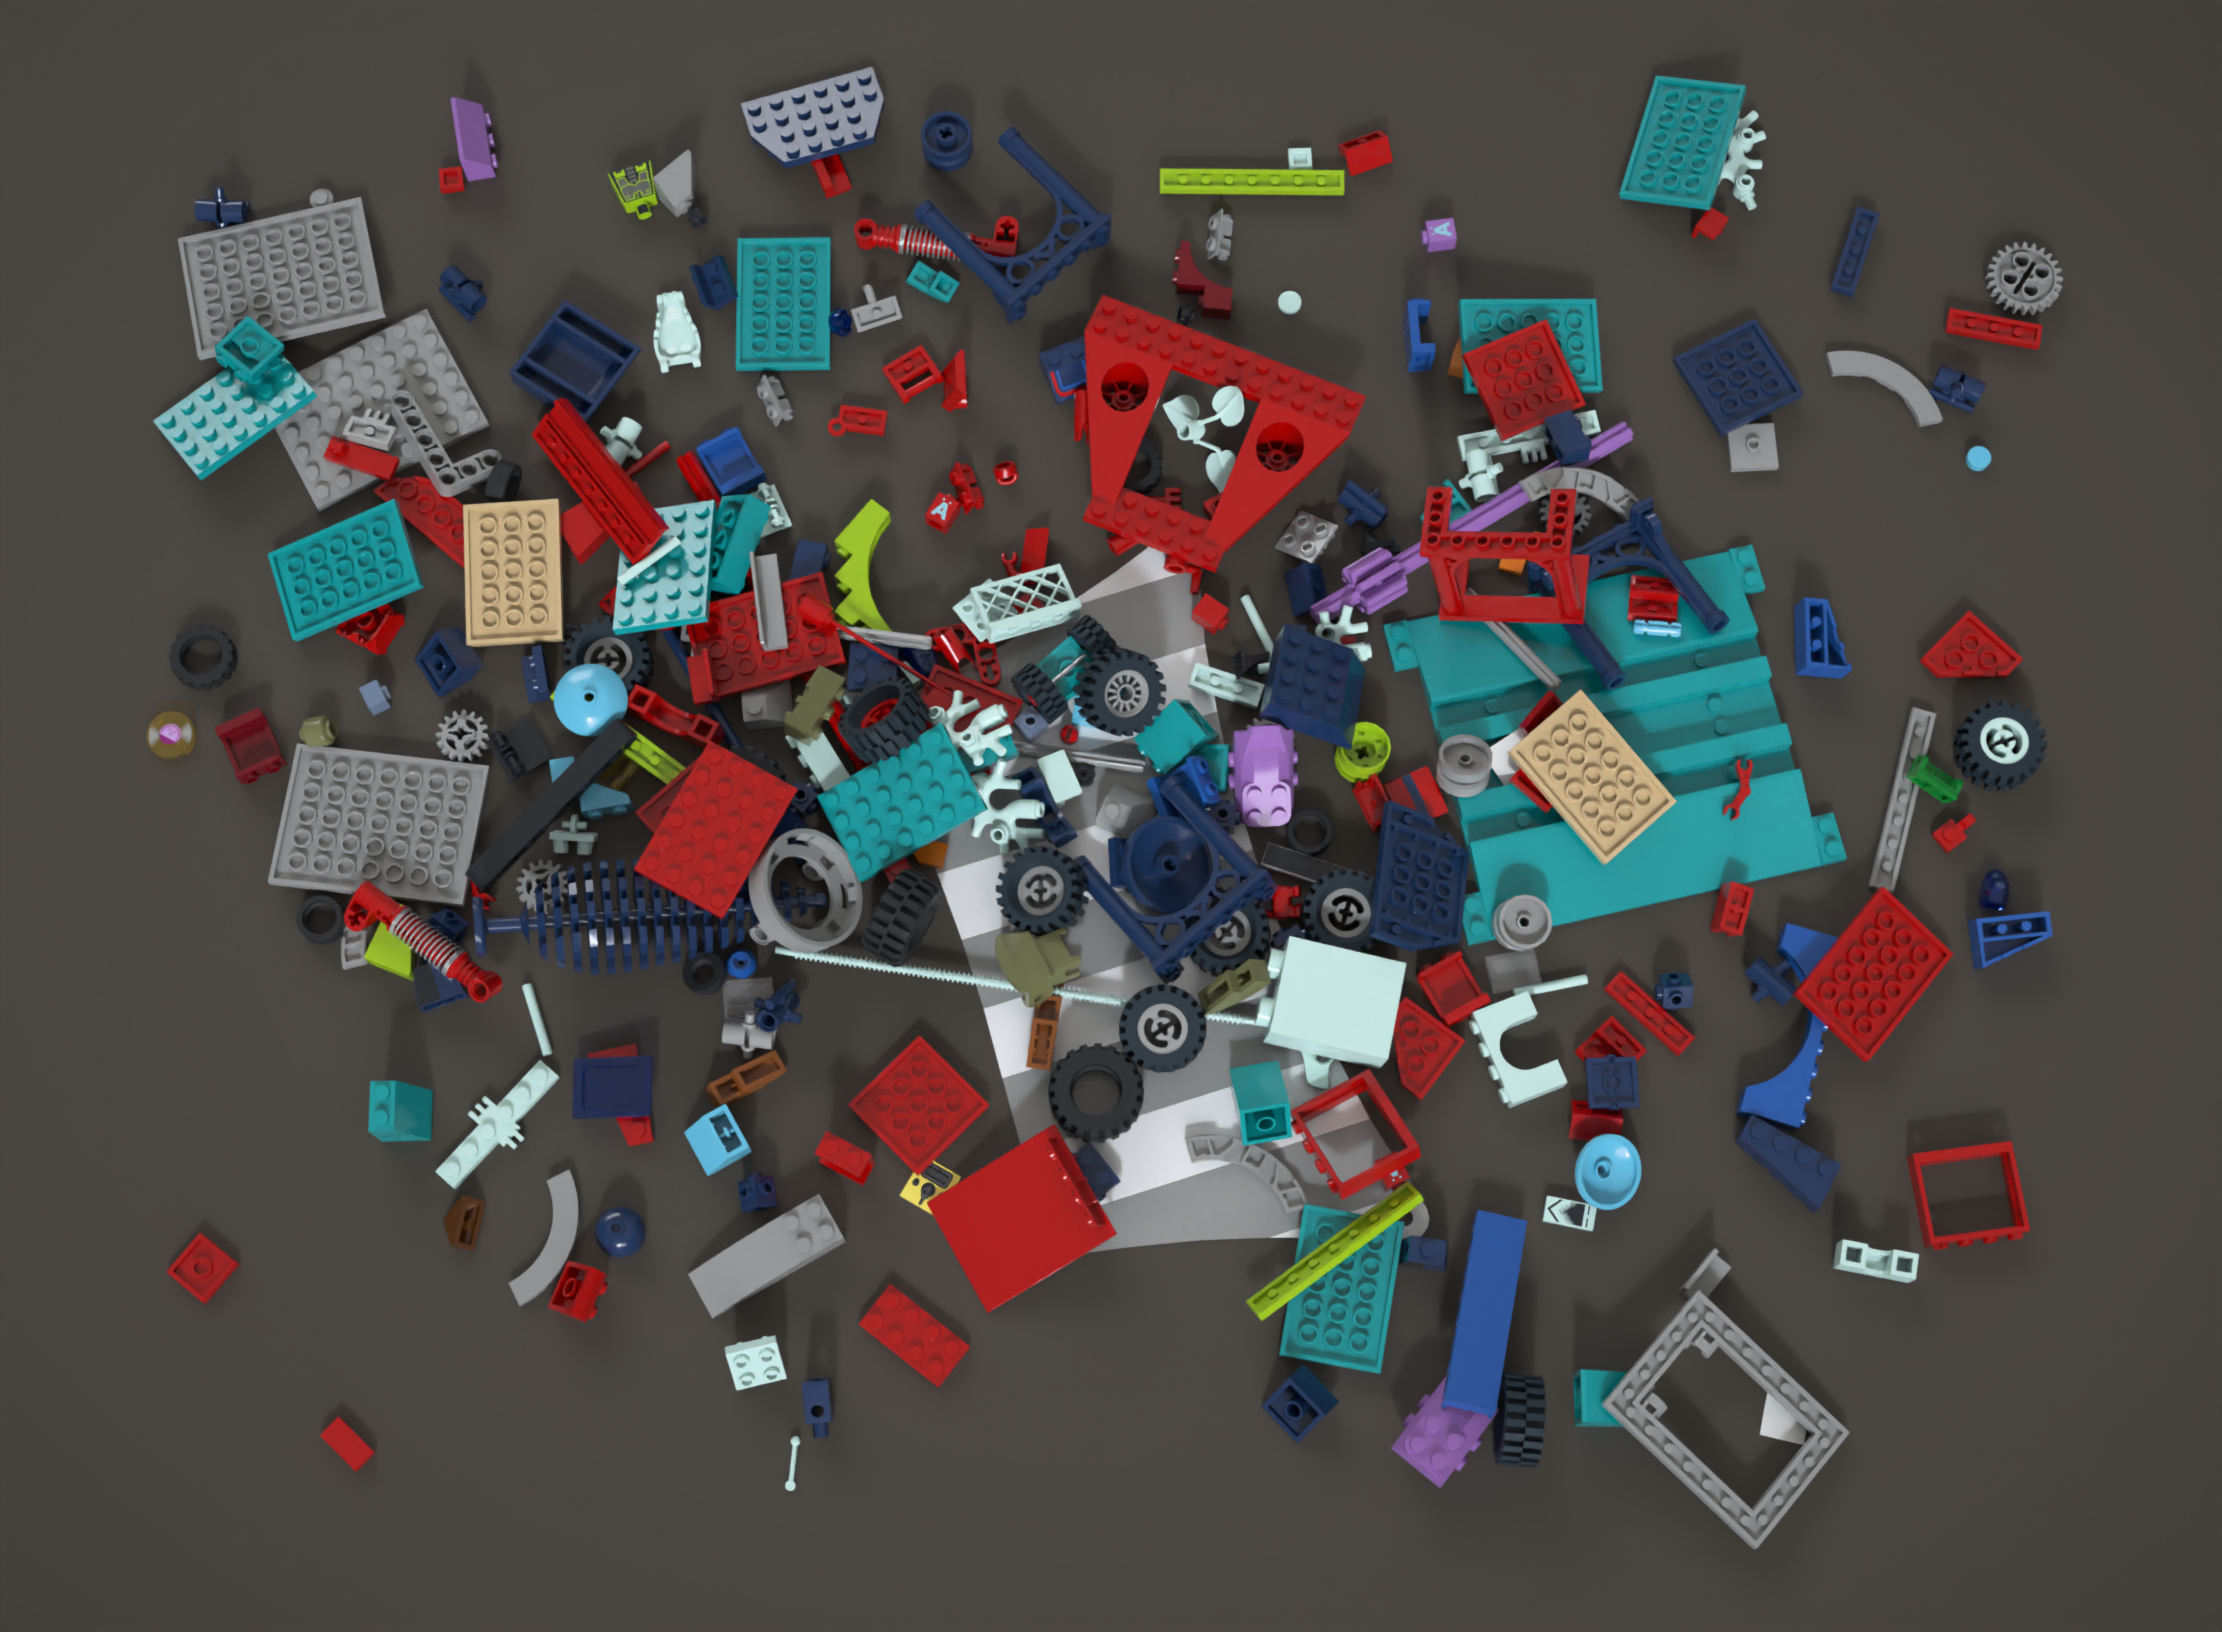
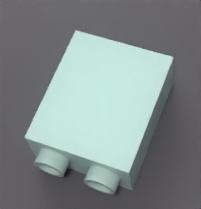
[1254,936,1406,1069]

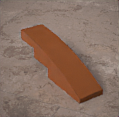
[1026,982,1065,1071]

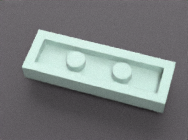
[1188,662,1265,709]

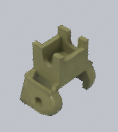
[995,927,1081,1008]

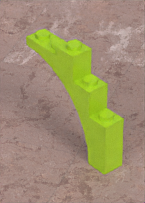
[834,499,903,652]

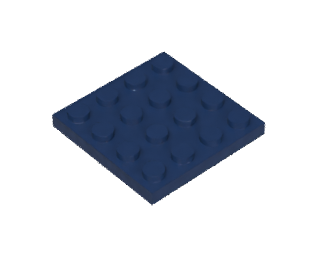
[1673,319,1803,437]

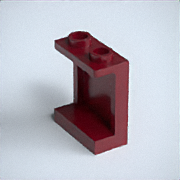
[214,707,287,784]

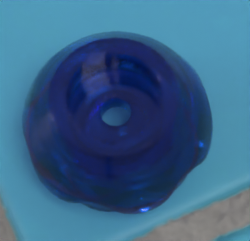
[828,307,852,337]

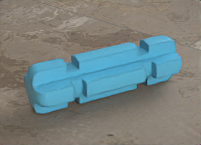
[1633,619,1682,637]

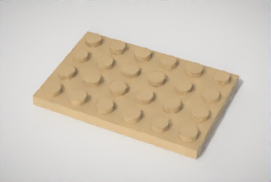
[463,499,564,647]
[1507,689,1677,865]

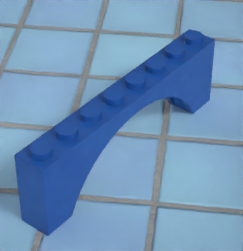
[1736,923,1838,1131]

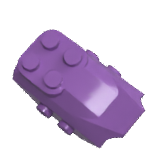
[1228,724,1298,827]
[1391,1377,1499,1488]

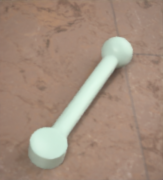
[785,1436,801,1491]

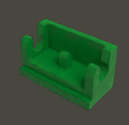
[1905,754,1964,804]

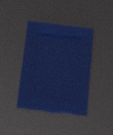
[573,1056,653,1119]

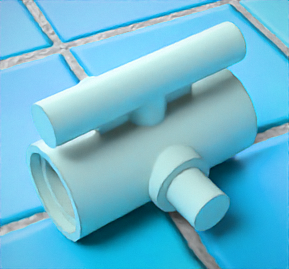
[600,417,642,466]
[1459,449,1503,502]

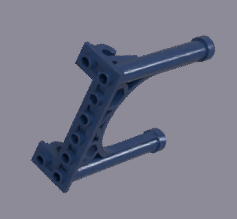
[913,127,1112,324]
[1527,497,1730,691]
[1074,775,1278,985]

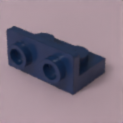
[690,255,739,311]
[522,645,552,703]

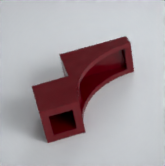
[1172,241,1233,320]

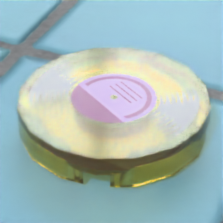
[146,711,196,760]

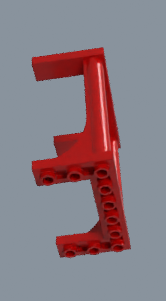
[1419,487,1590,624]

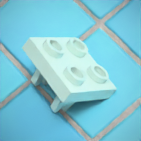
[725,1335,787,1390]

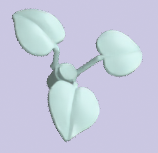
[1163,386,1244,493]

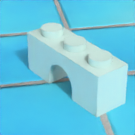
[1833,1239,1919,1283]

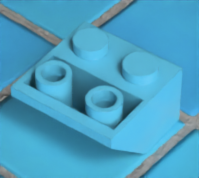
[684,1104,752,1176]

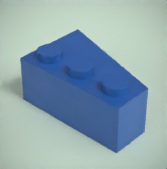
[1794,597,1852,679]
[1968,911,2053,970]

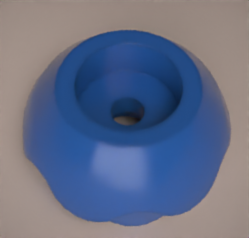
[726,948,757,979]

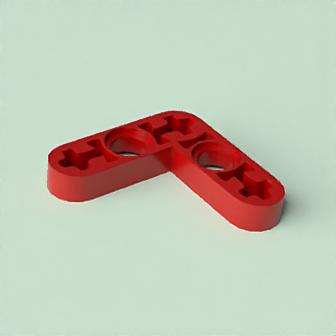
[924,623,1002,688]

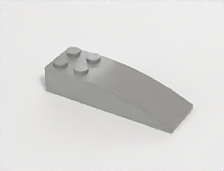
[688,1194,846,1319]

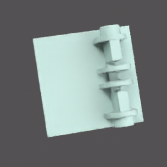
[750,483,792,538]
[953,578,1018,642]

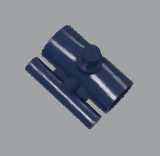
[195,187,251,229]
[438,265,487,322]
[1929,365,1986,413]
[1337,479,1388,530]
[1744,956,1797,1006]
[754,979,803,1033]

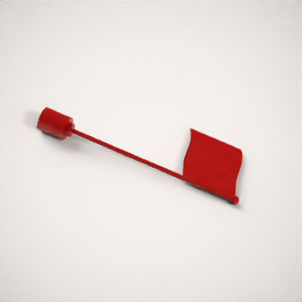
[796,593,981,734]

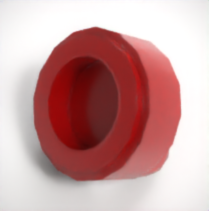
[993,461,1019,486]

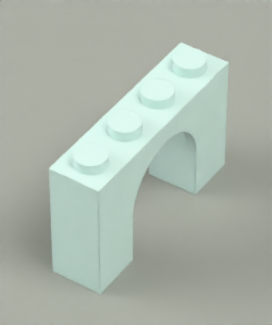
[1469,991,1567,1108]

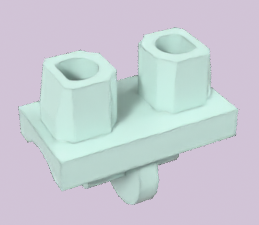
[549,814,598,855]

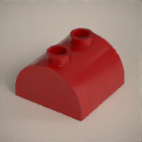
[547,1260,608,1323]

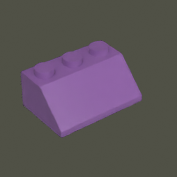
[450,97,498,181]

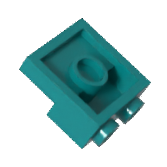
[215,316,284,384]

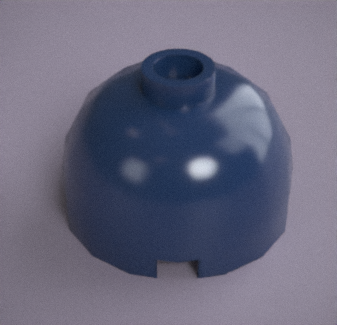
[595,1207,647,1258]

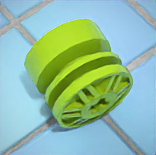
[1334,722,1391,783]

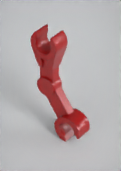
[1722,759,1753,821]

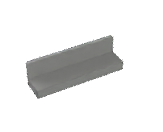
[749,551,789,652]

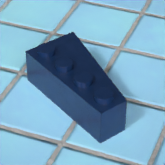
[1735,1115,1842,1213]

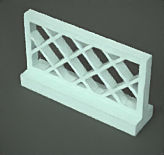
[970,564,1082,643]

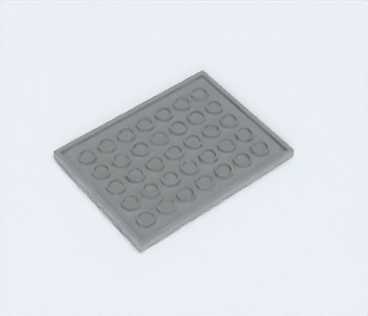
[178,197,386,360]
[275,309,490,512]
[268,743,491,907]

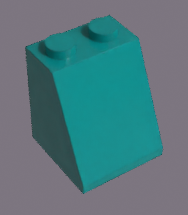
[1134,699,1220,775]
[1229,1060,1292,1146]
[368,1081,433,1142]
[1573,1370,1627,1427]

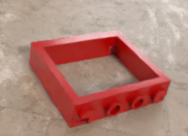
[1290,1069,1421,1200]
[1907,1141,2030,1250]

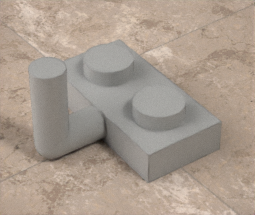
[850,284,902,332]

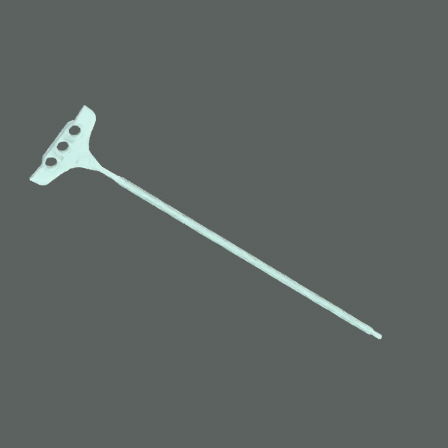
[775,946,1334,1090]

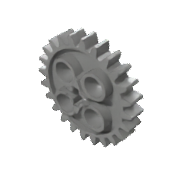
[1985,242,2063,316]

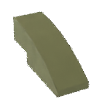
[1198,959,1271,1016]

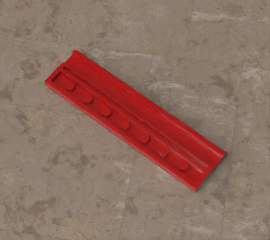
[531,398,669,565]

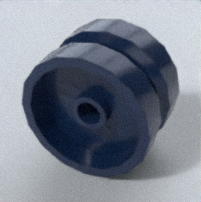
[921,111,973,172]

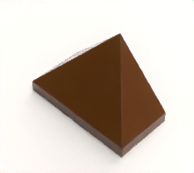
[443,1196,486,1251]

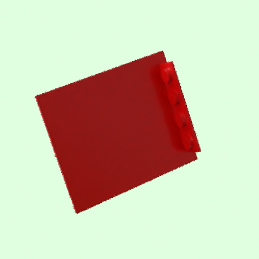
[927,1124,1117,1313]

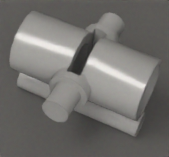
[722,1010,778,1059]

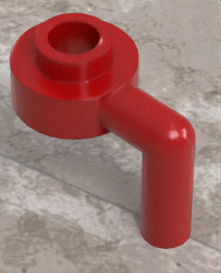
[1163,555,1202,595]

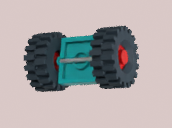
[1011,615,1119,725]

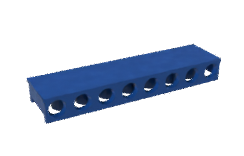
[1441,1210,1527,1418]

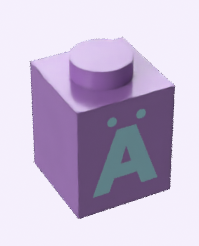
[1420,218,1457,252]

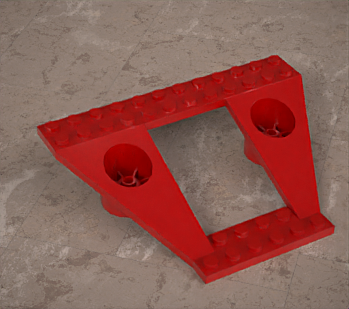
[1083,295,1366,573]

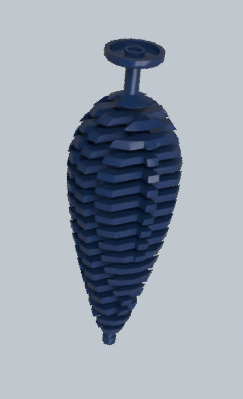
[472,859,827,975]

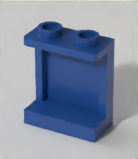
[1403,298,1436,372]
[696,427,767,497]
[1146,756,1221,821]

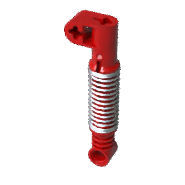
[854,216,1019,261]
[344,881,503,1003]

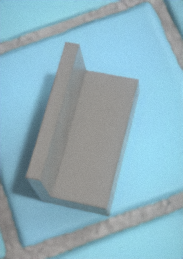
[1679,1248,1731,1299]

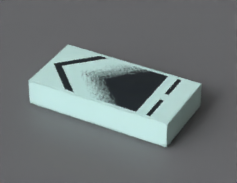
[1542,1195,1597,1232]

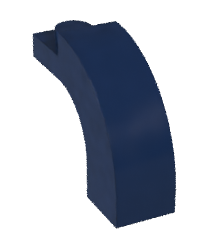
[1011,766,1078,849]

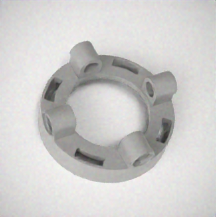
[749,828,863,953]

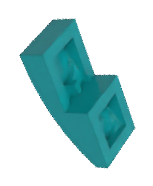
[906,261,960,303]

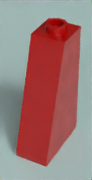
[561,481,643,565]

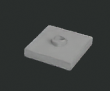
[1726,423,1779,472]

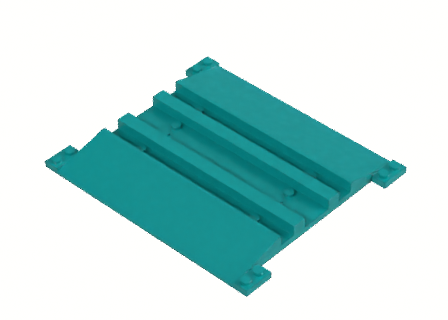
[1383,544,1847,946]

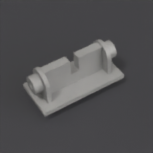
[1206,209,1233,260]
[757,375,793,427]

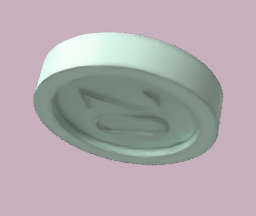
[1278,291,1301,314]

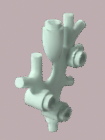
[1718,110,1766,210]
[1258,605,1372,674]
[920,690,1013,766]
[971,758,1045,855]

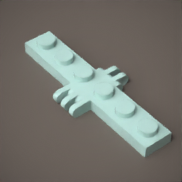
[1457,410,1601,464]
[435,1060,560,1189]

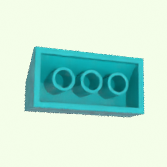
[711,494,771,594]

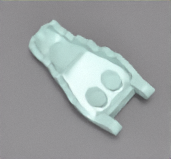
[653,291,701,373]

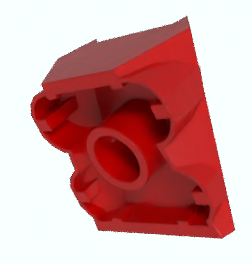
[941,349,967,412]
[336,603,405,655]

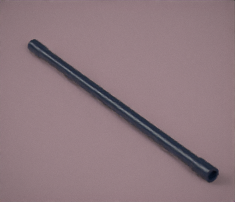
[661,629,807,867]

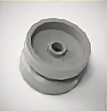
[1436,734,1492,797]
[1491,894,1552,951]

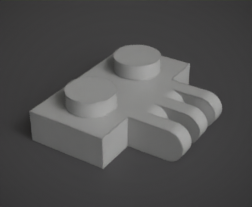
[342,408,397,451]

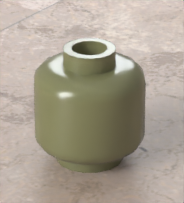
[299,715,338,747]

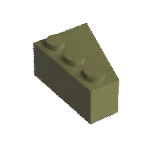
[784,665,847,746]

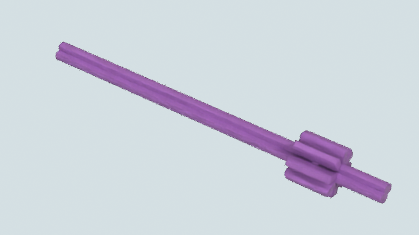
[1309,421,1633,625]

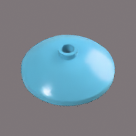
[554,664,628,737]
[1575,1134,1641,1210]

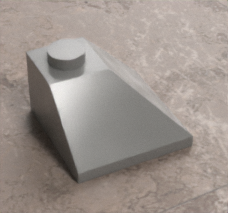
[653,150,697,217]
[741,680,793,730]
[1096,782,1157,839]

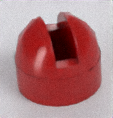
[1060,724,1079,745]

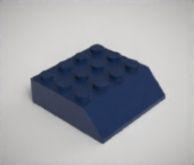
[509,300,642,423]
[1259,625,1366,750]

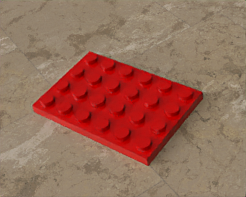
[686,572,847,699]
[634,741,798,920]
[1793,886,1953,1062]

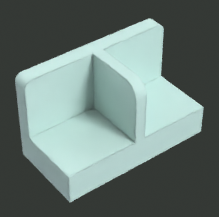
[1037,750,1082,809]

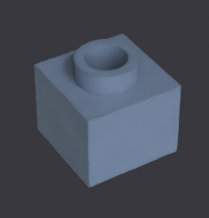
[359,680,392,715]
[1013,706,1048,743]

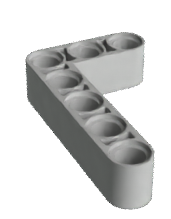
[391,390,502,497]

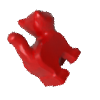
[1264,885,1303,919]

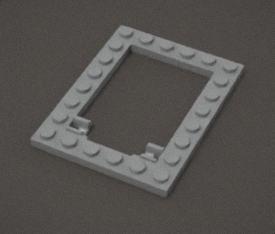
[1601,1290,1850,1549]

